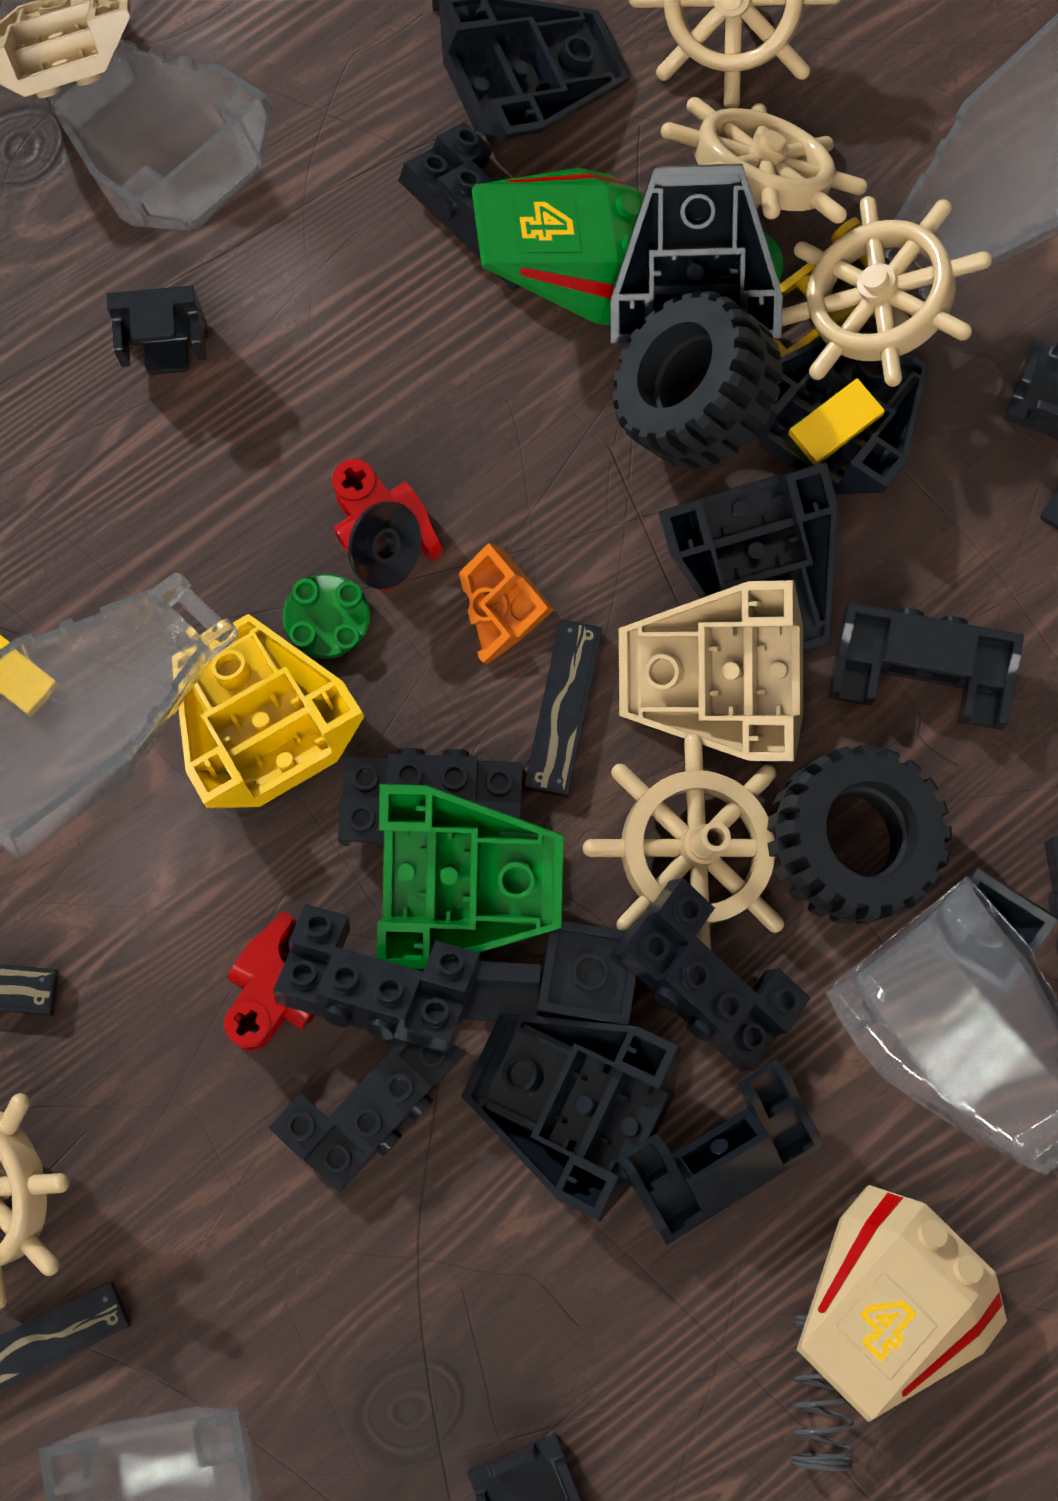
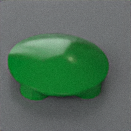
[283,574,370,659]

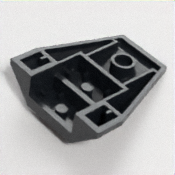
[439,0,631,139]
[610,163,783,343]
[755,323,928,494]
[658,462,838,651]
[461,1013,681,1221]

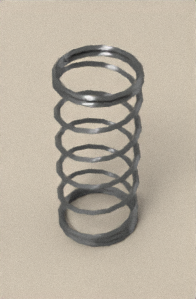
[791,1315,854,1471]

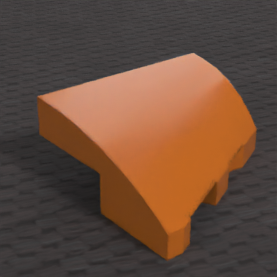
[459,543,555,664]

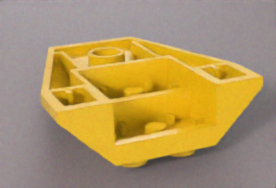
[172,614,364,808]

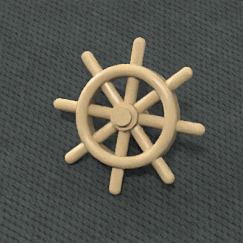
[629,0,840,109]
[661,97,867,224]
[782,196,992,387]
[583,733,784,950]
[0,1093,70,1310]

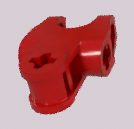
[332,459,443,593]
[224,911,316,1051]

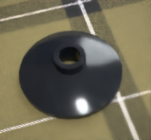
[348,501,421,589]

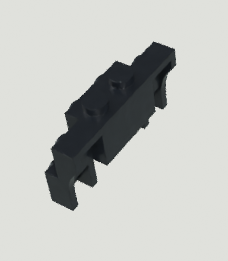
[398,122,520,290]
[828,602,1024,730]
[338,748,522,847]
[611,878,811,1071]
[273,904,481,1054]
[269,1038,465,1193]
[617,1059,825,1245]

